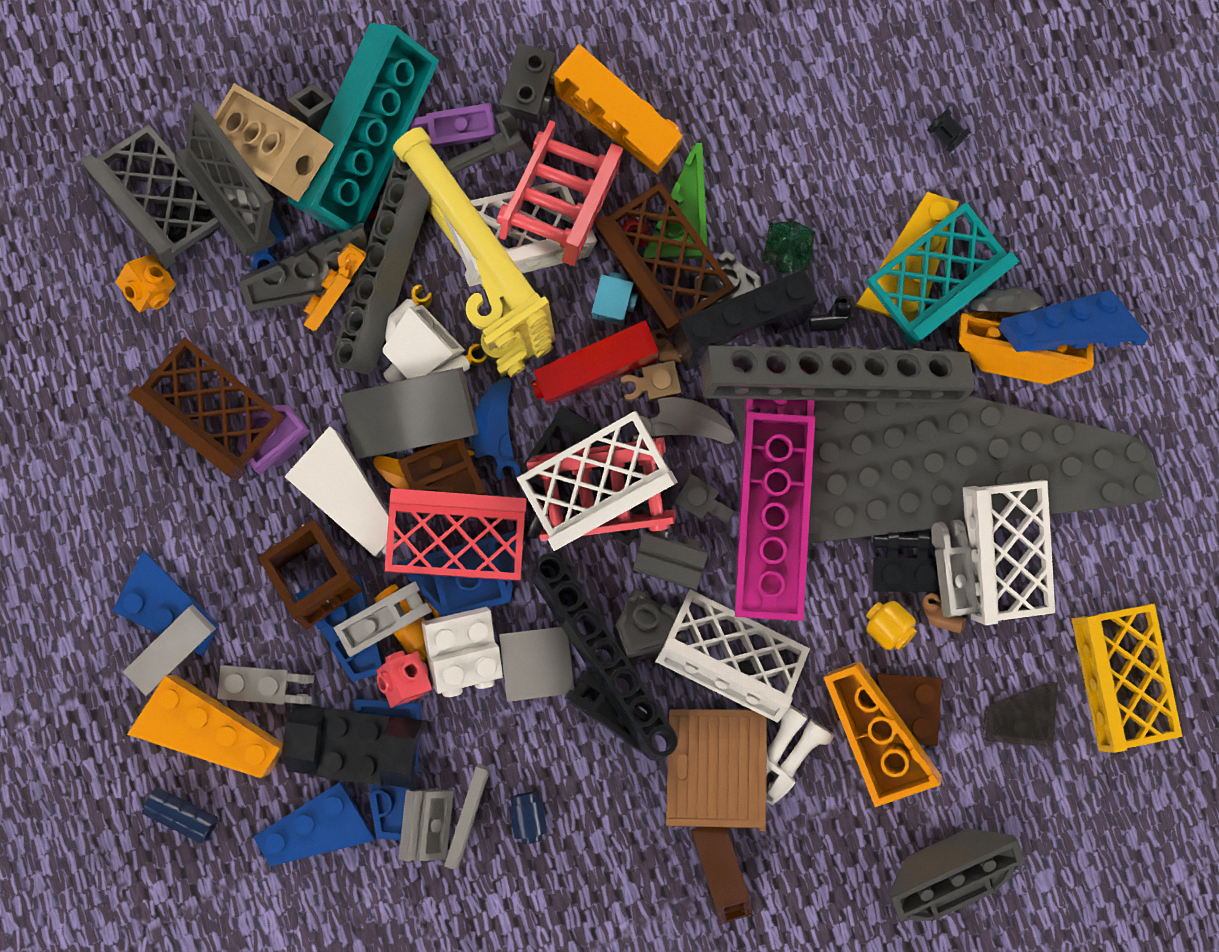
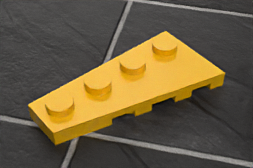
[855,192,959,322]

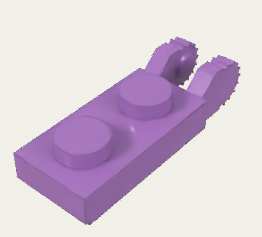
[407,103,496,149]

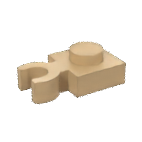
[621,360,681,401]

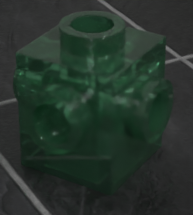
[763,221,816,275]

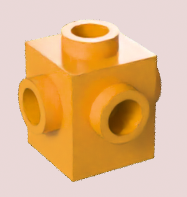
[115,254,176,313]

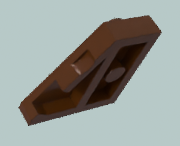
[398,438,486,495]
[875,673,942,746]

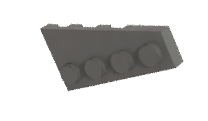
[239,223,368,312]

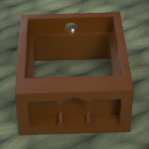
[258,519,363,630]

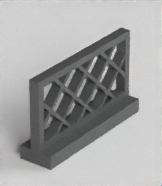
[175,101,276,257]
[80,124,222,270]

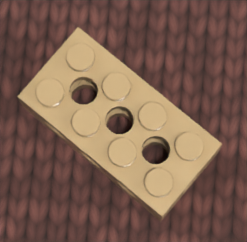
[213,83,334,202]

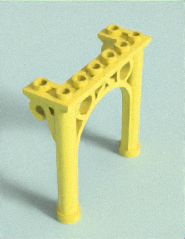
[393,127,556,378]

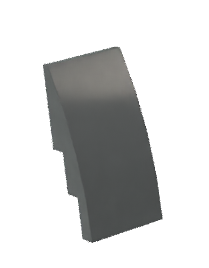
[340,367,479,459]

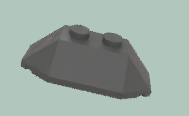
[889,828,1025,921]

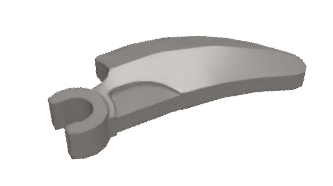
[632,397,735,444]

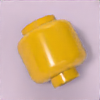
[866,601,917,651]

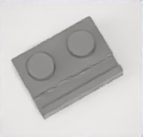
[399,789,454,862]

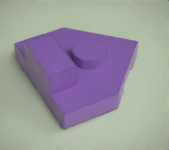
[237,403,311,475]

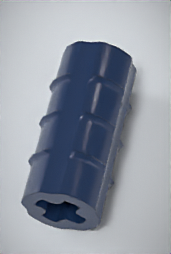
[142,787,218,844]

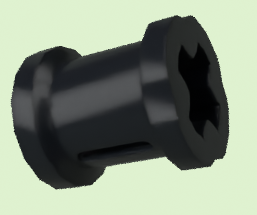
[927,109,971,153]

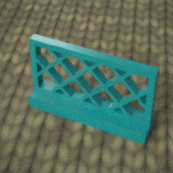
[865,202,1020,346]

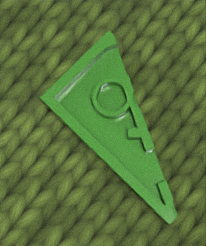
[644,143,707,260]

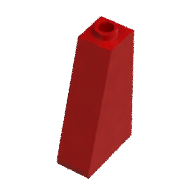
[530,320,659,405]

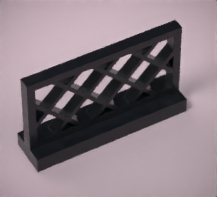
[520,405,668,546]

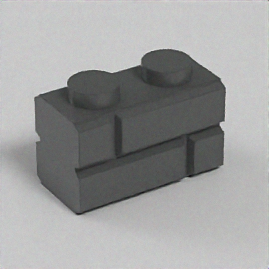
[632,530,709,591]

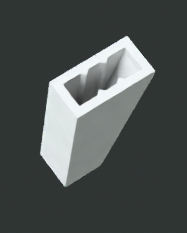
[285,426,400,558]

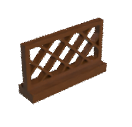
[594,182,735,337]
[128,337,285,482]

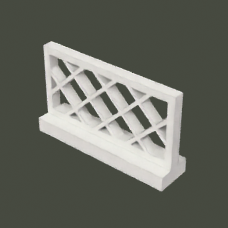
[443,182,597,287]
[517,411,678,551]
[963,480,1055,625]
[655,589,810,723]

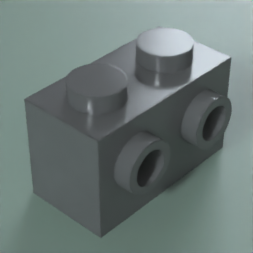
[499,43,560,125]

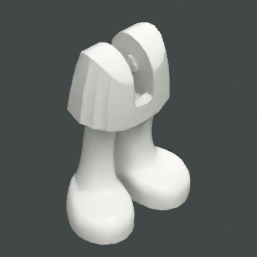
[766,704,835,805]

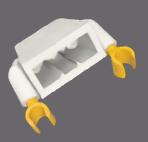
[383,285,487,383]

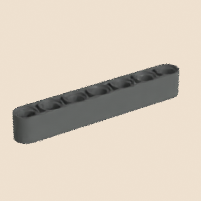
[333,154,430,374]

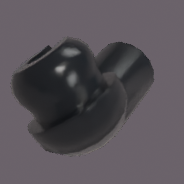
[809,296,853,332]
[524,488,549,539]

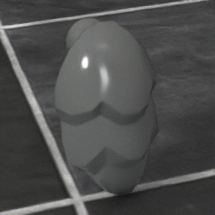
[968,286,1045,312]

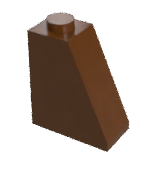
[691,827,753,925]

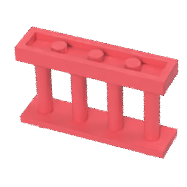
[497,120,623,267]
[527,437,677,541]

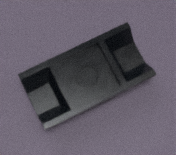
[282,704,425,789]

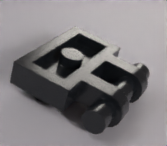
[873,532,940,592]

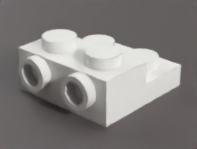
[422,607,503,697]

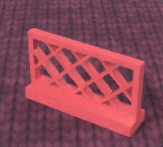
[384,488,527,581]

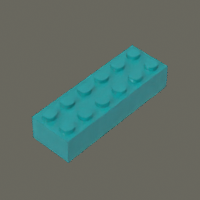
[287,23,439,233]

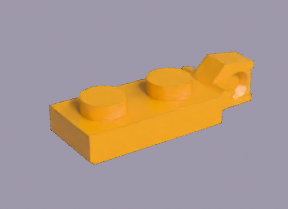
[303,242,367,331]

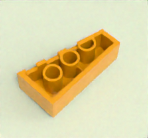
[554,44,683,174]
[127,674,283,778]

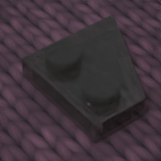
[982,681,1058,748]

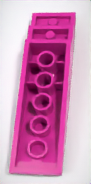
[734,368,815,621]

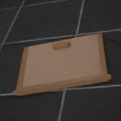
[666,709,767,832]

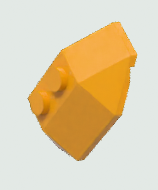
[959,310,1094,385]

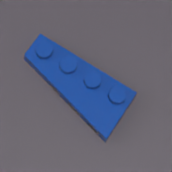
[999,290,1149,352]
[353,699,422,840]

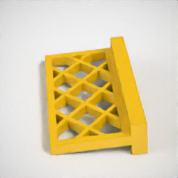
[1071,604,1183,753]

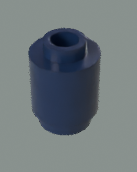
[508,791,548,844]

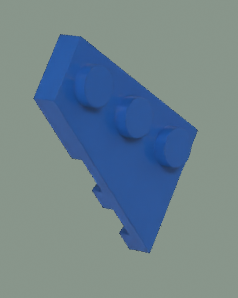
[112,551,219,655]
[295,575,385,682]
[253,781,377,866]

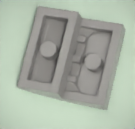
[499,627,575,702]

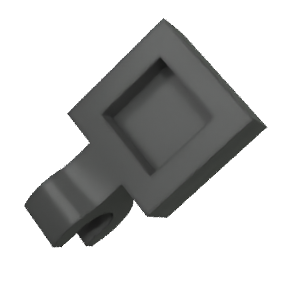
[674,474,735,524]

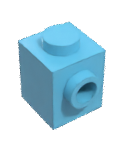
[591,272,638,326]

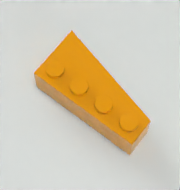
[824,661,942,807]

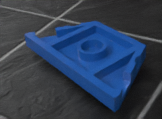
[397,531,524,617]

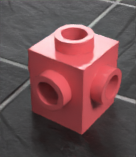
[376,650,432,708]

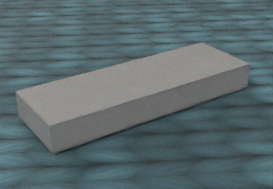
[123,604,216,696]
[444,764,491,870]

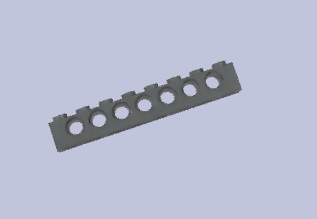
[700,343,975,403]

